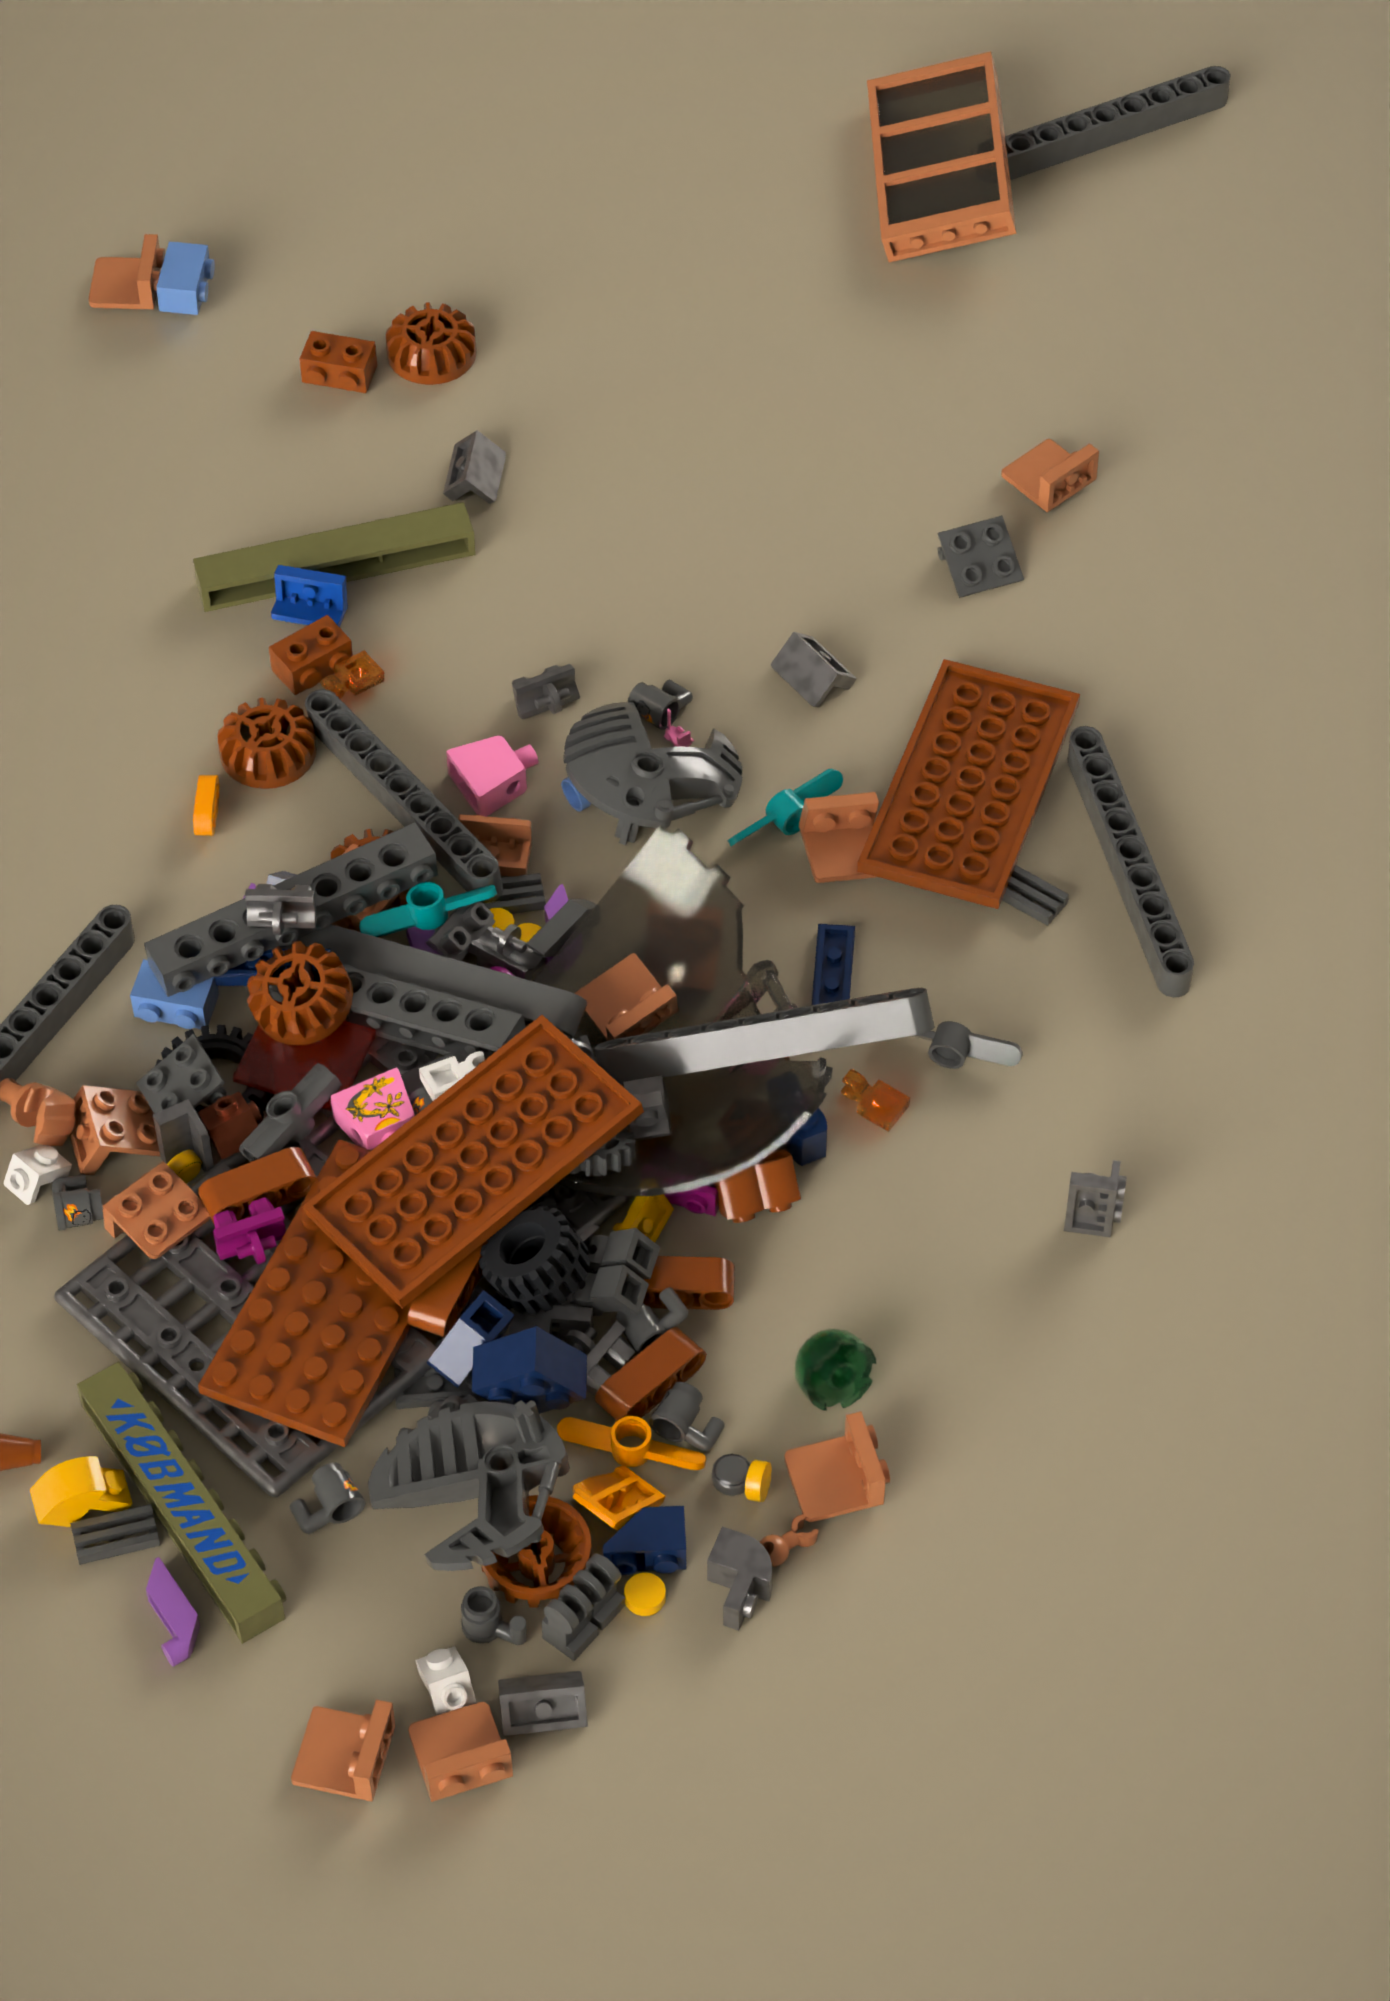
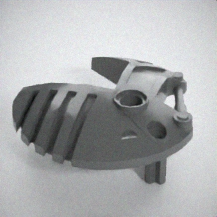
[563,702,743,845]
[368,1400,570,1571]

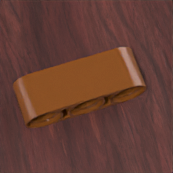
[198,1147,318,1226]
[407,1241,488,1338]
[643,1256,735,1310]
[595,1327,707,1421]

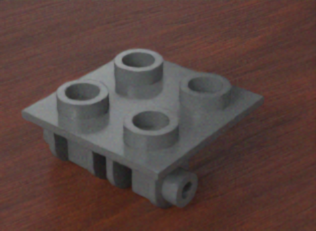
[937,515,1024,598]
[136,1033,227,1114]

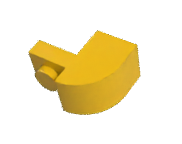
[30,1456,133,1527]

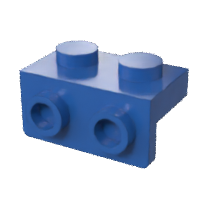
[271,565,348,627]

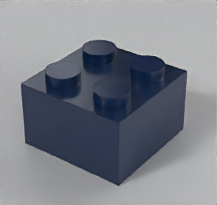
[472,1326,587,1414]

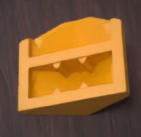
[572,1466,666,1530]

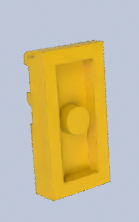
[613,1183,674,1243]

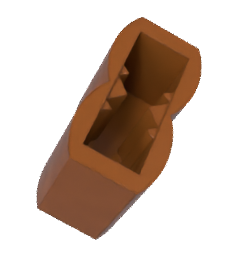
[711,1149,801,1223]

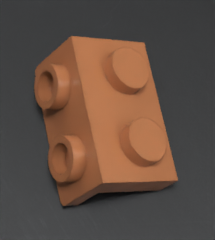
[458,814,532,876]

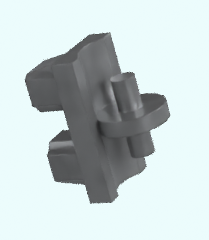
[512,664,580,720]
[245,884,317,935]
[425,901,496,961]
[468,924,545,981]
[565,1321,635,1396]

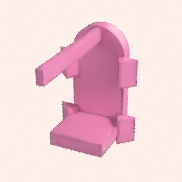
[664,708,694,747]

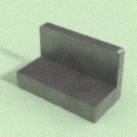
[443,430,506,504]
[771,632,857,707]
[153,1099,214,1173]
[498,1671,588,1736]

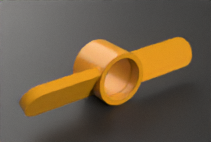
[557,1416,706,1470]

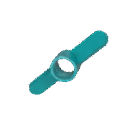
[727,768,843,847]
[359,882,497,937]

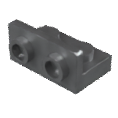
[1064,1160,1127,1237]

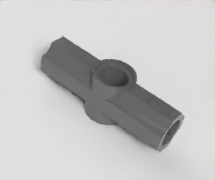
[238,1063,342,1162]

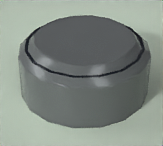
[712,1453,750,1496]

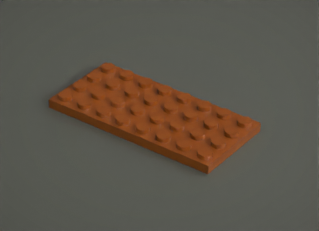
[857,659,1080,909]
[302,1015,644,1309]
[198,1139,413,1448]

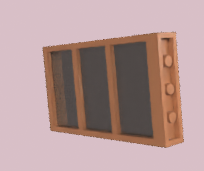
[867,51,1016,262]

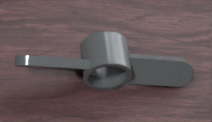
[912,1021,1023,1069]

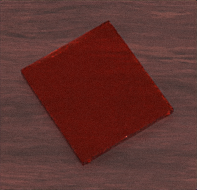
[233,1000,376,1111]

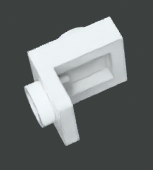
[4,1144,72,1205]
[415,1646,476,1715]

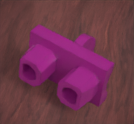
[213,1197,286,1265]

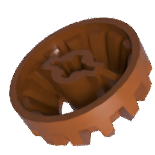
[386,302,477,385]
[218,698,317,789]
[247,941,353,1045]
[481,1495,592,1608]

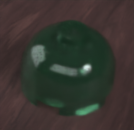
[795,1329,877,1411]

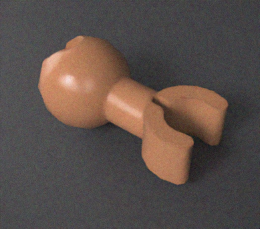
[760,1514,818,1567]

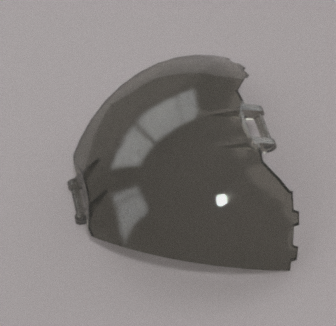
[533,825,833,1196]

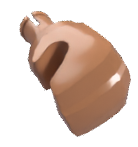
[0,1078,77,1146]

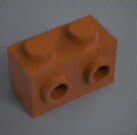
[299,331,377,393]
[269,615,354,695]

